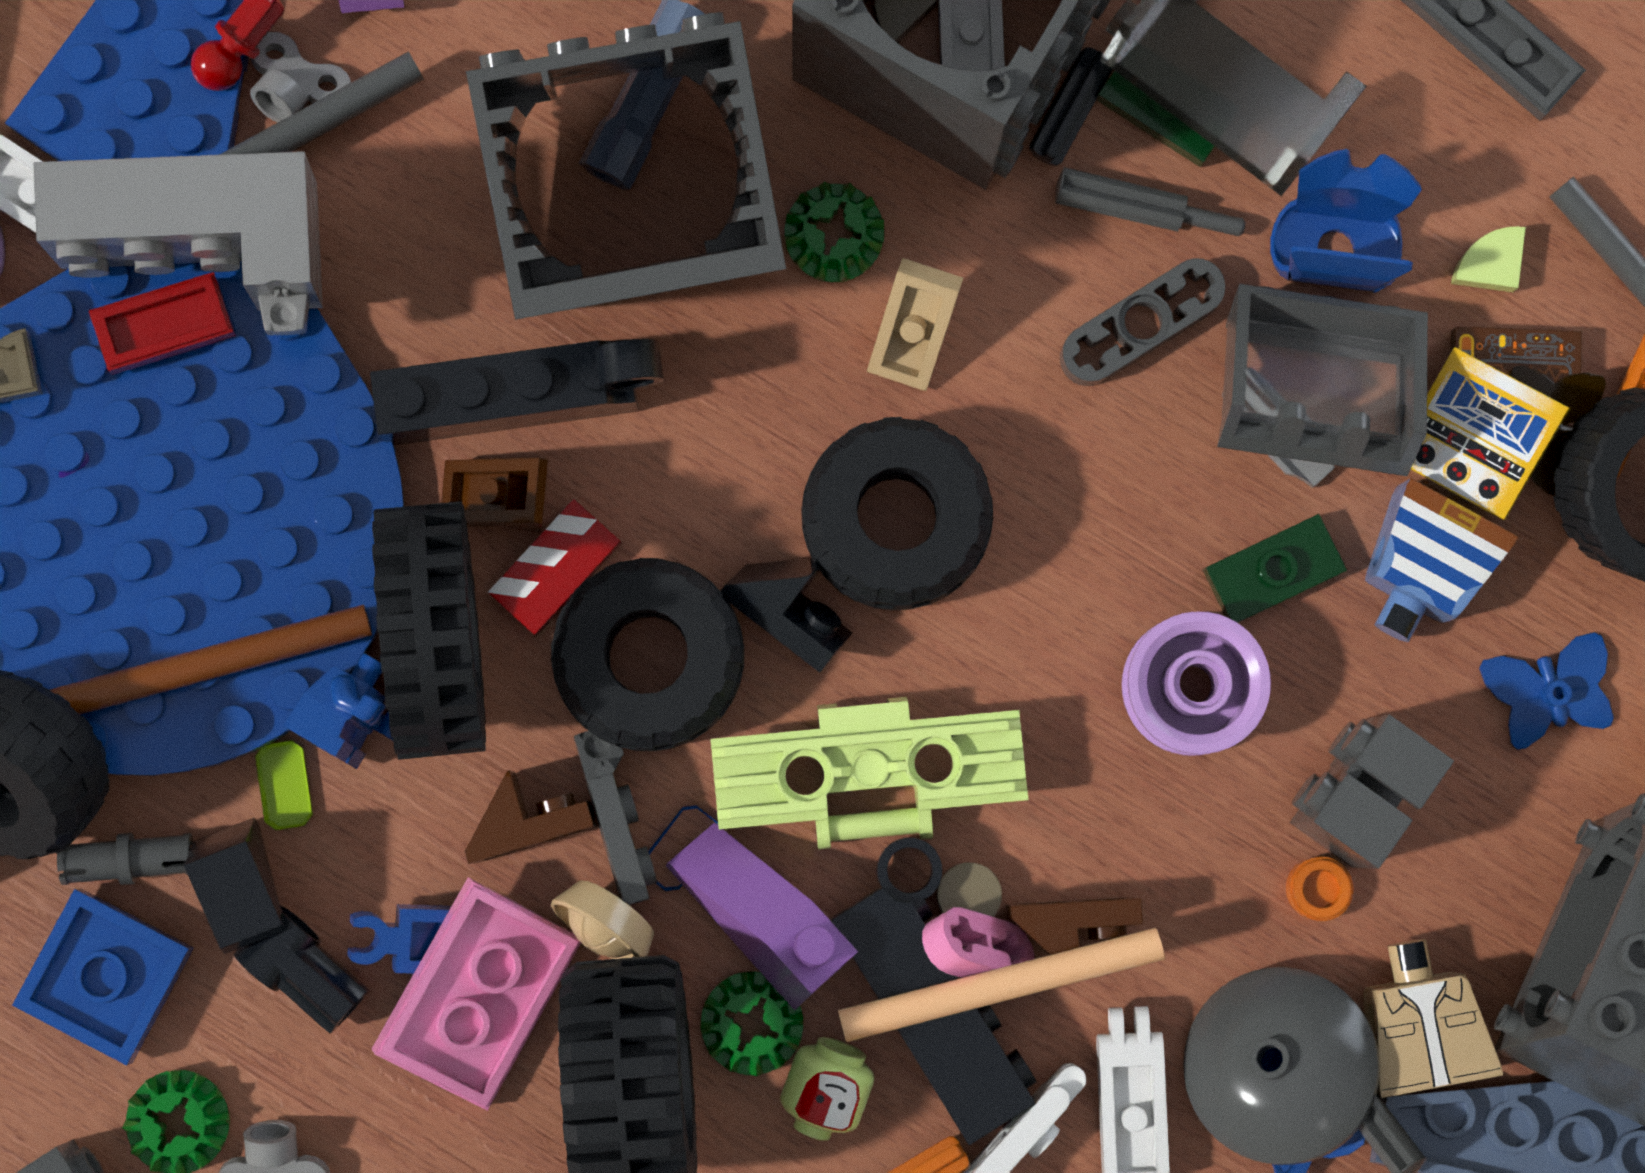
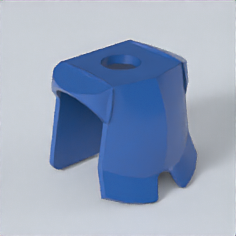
[1270,149,1422,293]

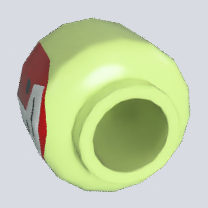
[780,1037,875,1140]

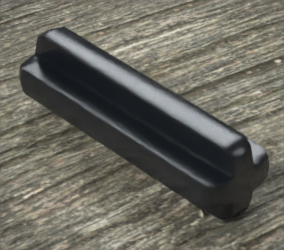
[1029,47,1113,166]

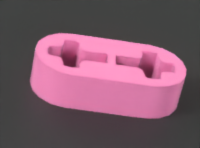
[922,907,1034,978]

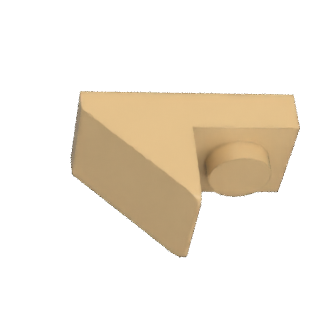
[867,258,963,391]

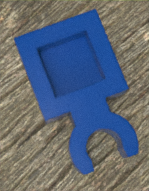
[347,904,452,974]

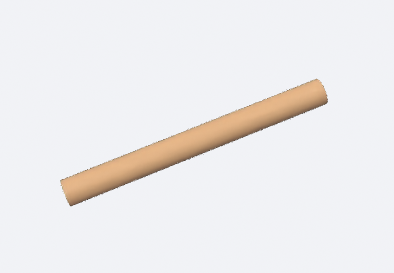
[838,928,1165,1042]

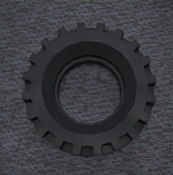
[372,501,486,760]

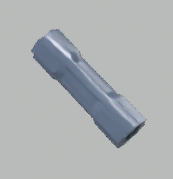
[578,0,705,190]

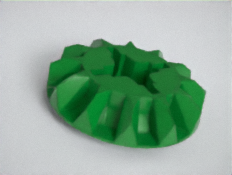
[784,181,884,282]
[700,971,804,1076]
[122,1070,230,1173]

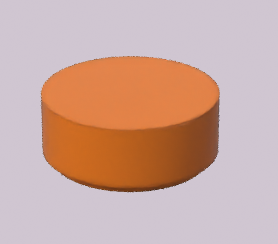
[1286,857,1354,921]

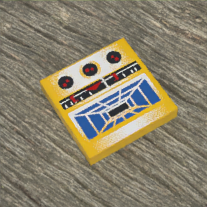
[1411,347,1570,520]

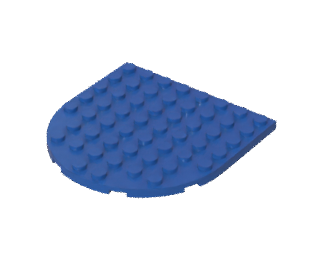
[0,261,405,776]

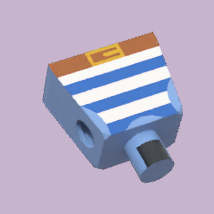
[1365,478,1518,642]

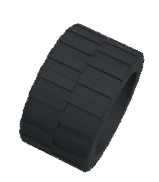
[1553,387,1645,582]

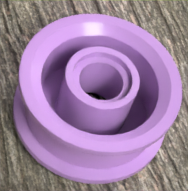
[1121,612,1271,756]

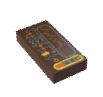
[1451,326,1582,383]

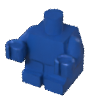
[284,653,393,769]

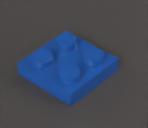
[12,889,194,1066]

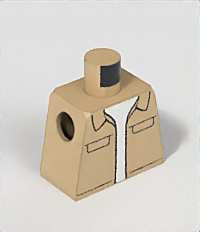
[1364,939,1503,1098]

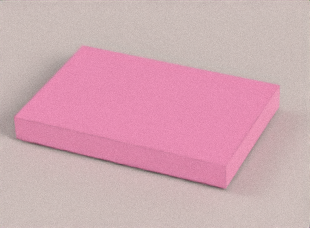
[372,877,581,1111]

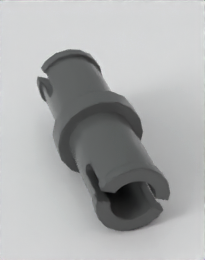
[57,833,193,885]

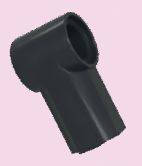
[234,905,370,1034]

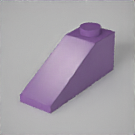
[666,823,858,1010]

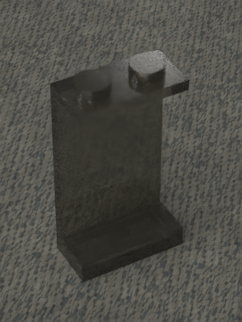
[1100,0,1367,197]

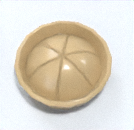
[551,880,654,959]

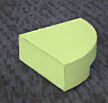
[1451,226,1526,293]

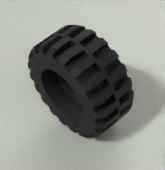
[558,955,697,1173]

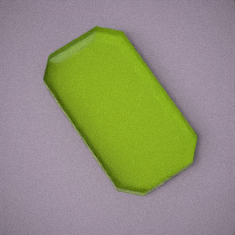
[255,741,313,830]

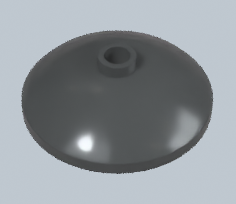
[1183,967,1380,1165]

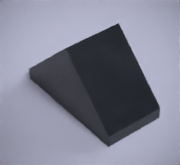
[184,818,286,954]

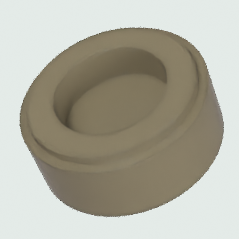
[937,862,1002,917]

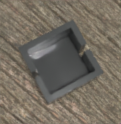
[1290,714,1454,869]

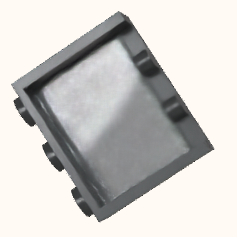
[1217,284,1428,476]

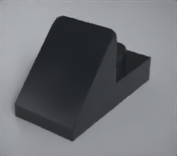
[721,558,853,672]

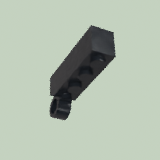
[370,339,664,446]
[830,838,1037,1145]

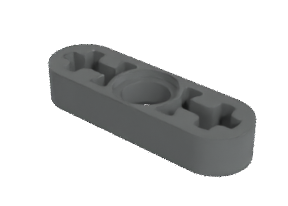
[1060,258,1225,386]

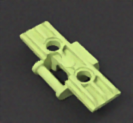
[711,697,1028,849]

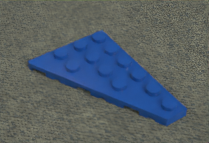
[5,0,249,161]

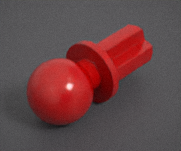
[191,0,285,91]

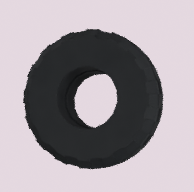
[801,417,993,611]
[551,558,744,751]
[0,670,110,859]

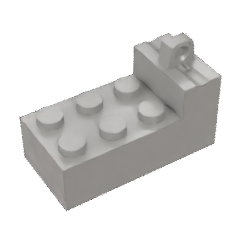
[33,152,323,335]

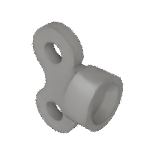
[250,32,351,123]
[219,1120,331,1173]

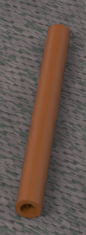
[49,604,373,715]

